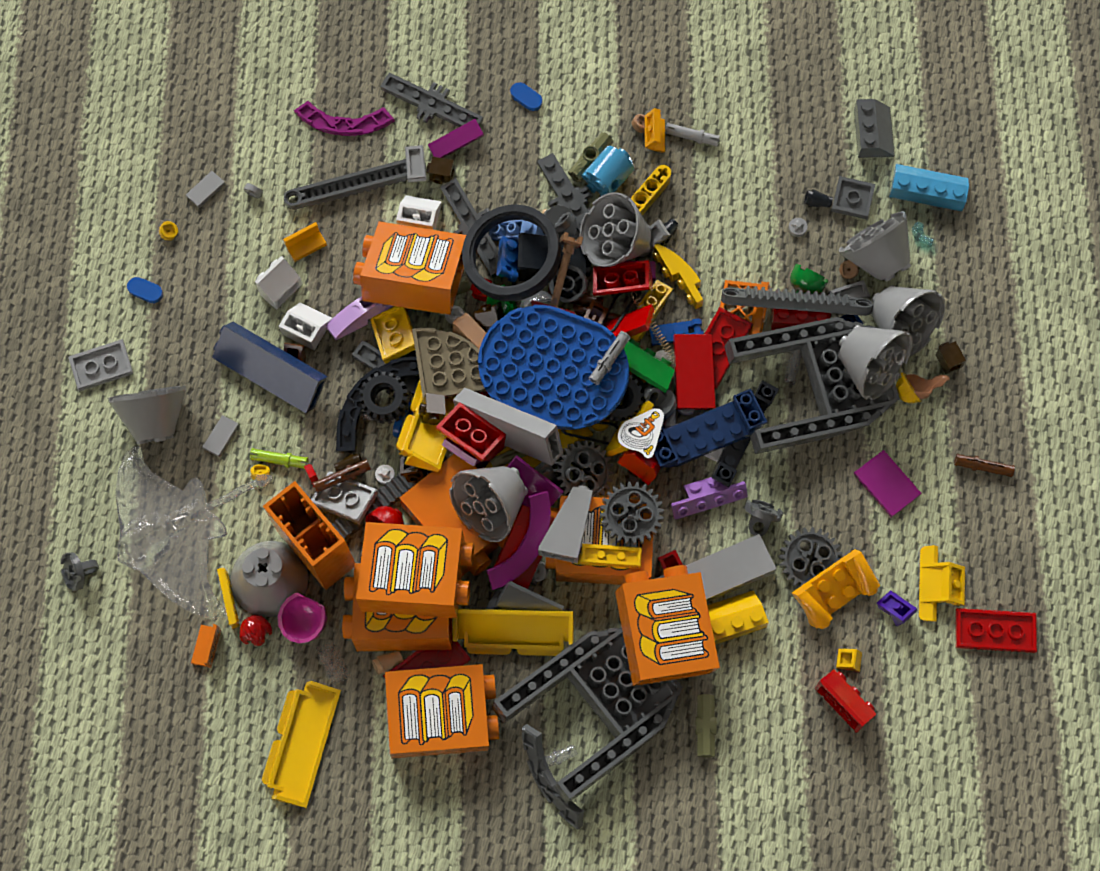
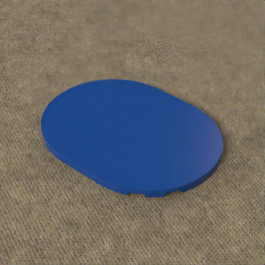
[478,305,629,430]

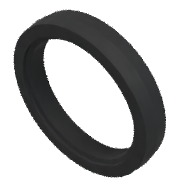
[462,204,562,302]

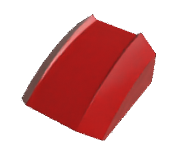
[617,449,661,485]

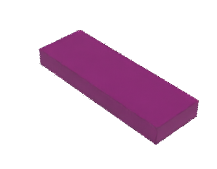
[428,119,484,158]

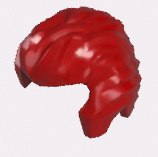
[240,615,272,646]

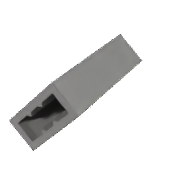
[538,486,593,564]

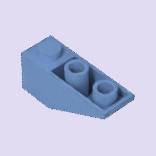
[489,220,545,243]

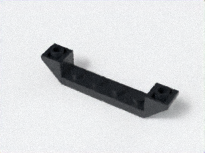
[712,380,779,488]

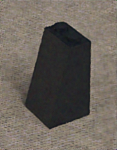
[518,233,590,282]

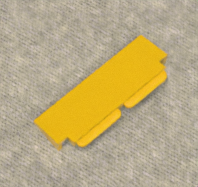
[396,380,455,472]
[453,609,574,656]
[262,681,341,808]

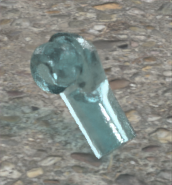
[912,222,934,247]

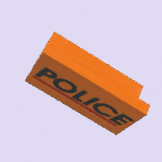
[191,624,221,668]

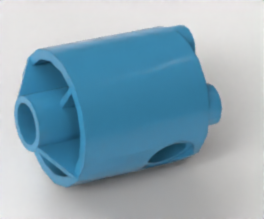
[581,146,634,196]

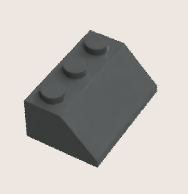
[854,99,895,158]
[493,581,564,611]

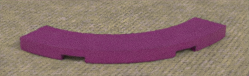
[294,101,395,136]
[486,491,551,590]

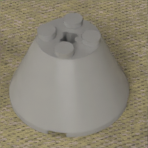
[579,192,651,267]
[839,211,911,281]
[871,285,945,356]
[838,325,913,400]
[108,386,186,444]
[449,466,528,542]
[230,541,309,617]

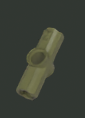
[568,132,613,182]
[695,694,717,758]

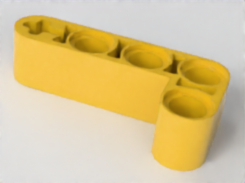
[630,165,671,216]

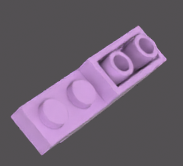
[326,296,394,340]

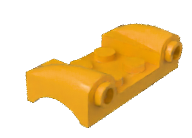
[792,549,880,629]

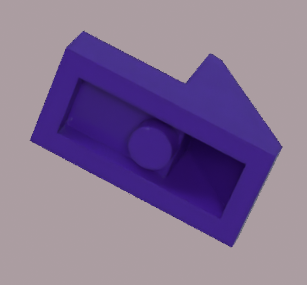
[877,590,918,626]

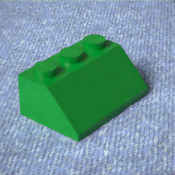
[624,338,675,393]

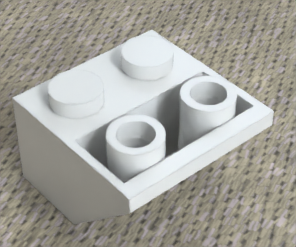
[396,195,442,230]
[255,256,302,310]
[279,303,333,350]

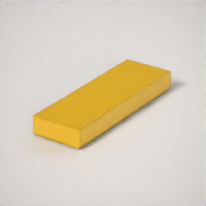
[581,544,642,569]
[217,567,240,629]

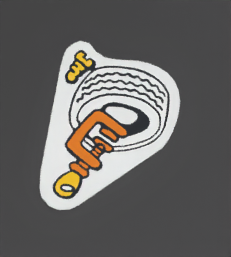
[618,409,664,458]

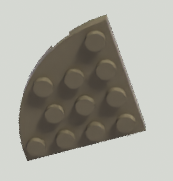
[412,328,487,399]

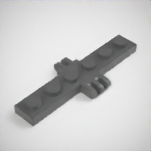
[380,72,483,127]
[537,153,593,233]
[440,178,498,277]
[352,340,420,398]

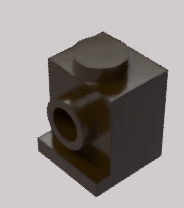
[473,301,504,328]
[400,456,427,483]

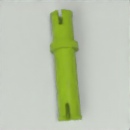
[250,448,309,469]

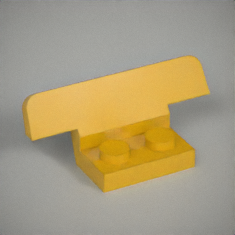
[919,545,965,622]

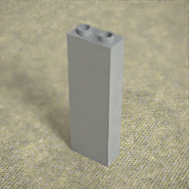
[453,388,563,466]
[655,534,776,602]

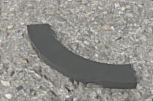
[522,724,584,830]

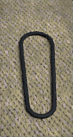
[601,291,637,332]
[561,421,618,445]

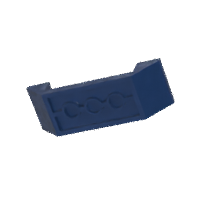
[654,388,767,468]

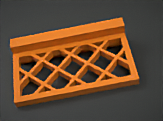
[720,280,770,335]

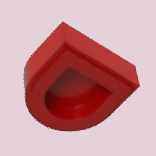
[304,464,319,487]

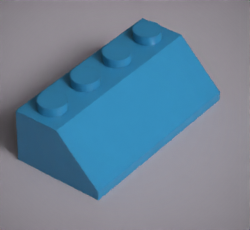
[889,164,969,211]

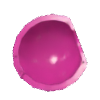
[278,593,327,643]

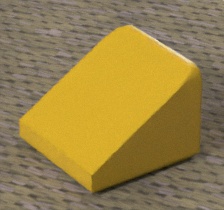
[836,649,862,672]

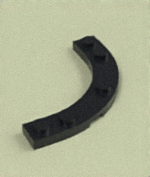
[336,356,419,453]

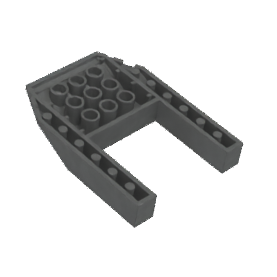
[724,317,900,454]
[492,628,683,804]

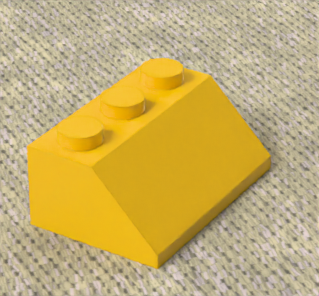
[707,591,769,645]

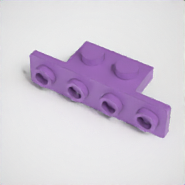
[671,477,748,519]

